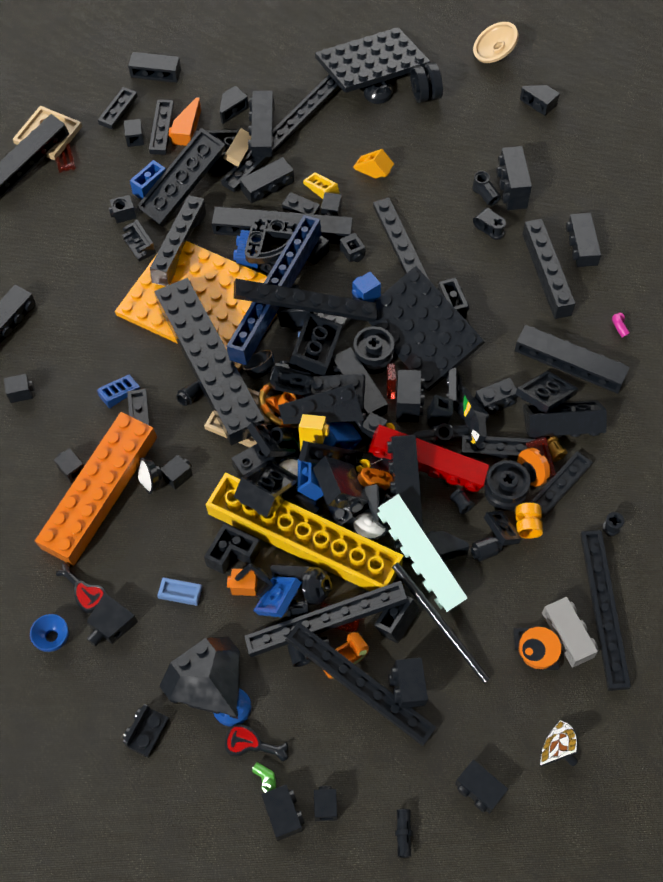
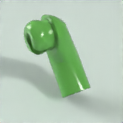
[252,762,276,792]

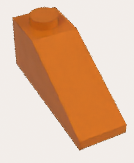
[169,97,201,146]

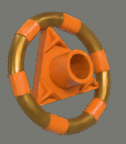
[258,382,305,429]

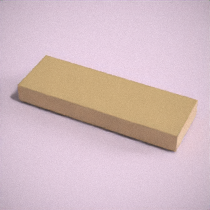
[223,128,251,166]

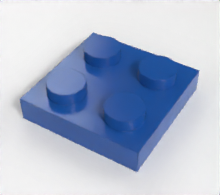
[253,577,302,618]

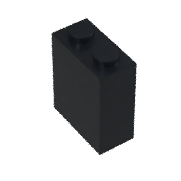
[313,456,369,513]

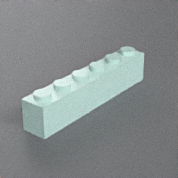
[377,494,467,612]

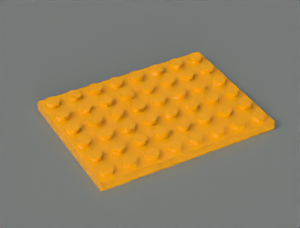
[115,241,277,372]

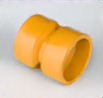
[515,503,543,539]

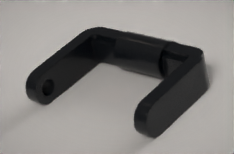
[235,563,273,599]

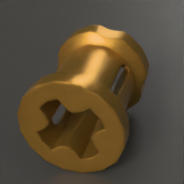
[542,436,568,462]

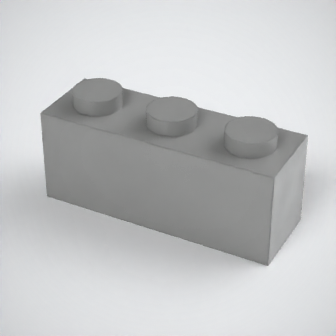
[542,597,598,668]

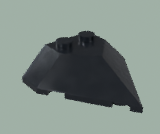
[160,637,240,719]

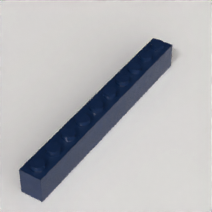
[226,215,322,366]

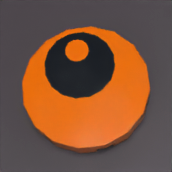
[517,448,550,487]
[519,627,561,669]

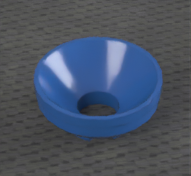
[30,614,69,652]
[214,688,251,727]

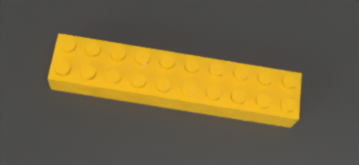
[206,472,403,591]

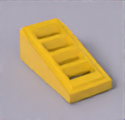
[303,173,339,199]

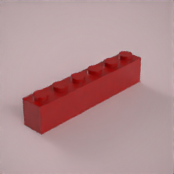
[368,424,489,492]

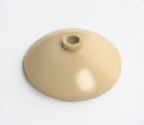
[473,22,519,63]

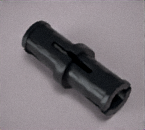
[395,809,413,858]

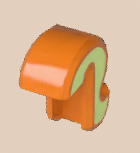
[322,632,369,679]

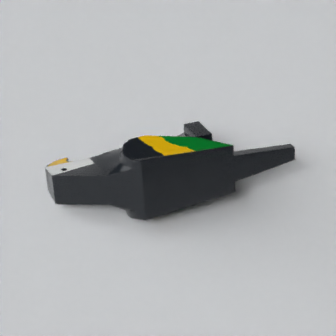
[455,385,489,445]

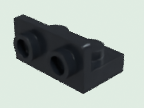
[123,704,170,758]

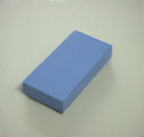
[157,577,203,606]

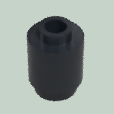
[293,492,323,515]
[470,536,502,561]

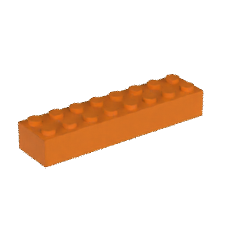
[35,412,157,566]

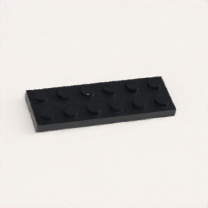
[136,128,227,227]

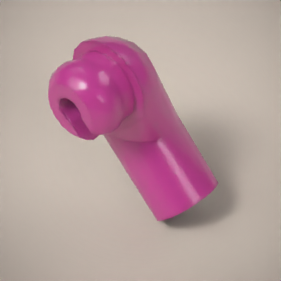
[612,313,630,337]

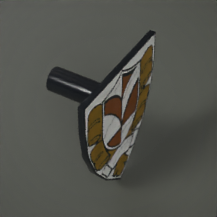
[540,720,578,767]

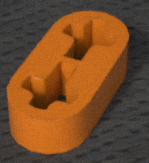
[357,467,393,491]

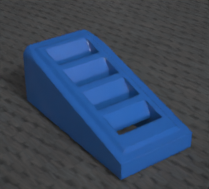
[97,374,140,409]

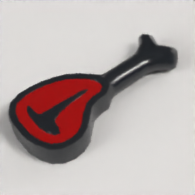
[56,562,107,613]
[225,724,289,761]

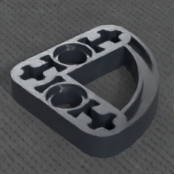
[245,217,299,264]

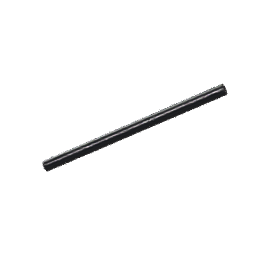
[392,562,490,683]

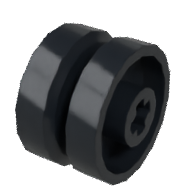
[410,62,443,103]
[353,326,394,374]
[484,460,531,511]

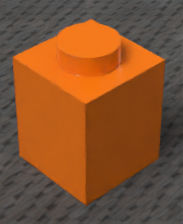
[227,569,258,596]

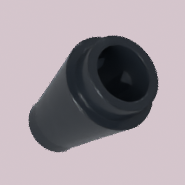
[176,380,202,406]

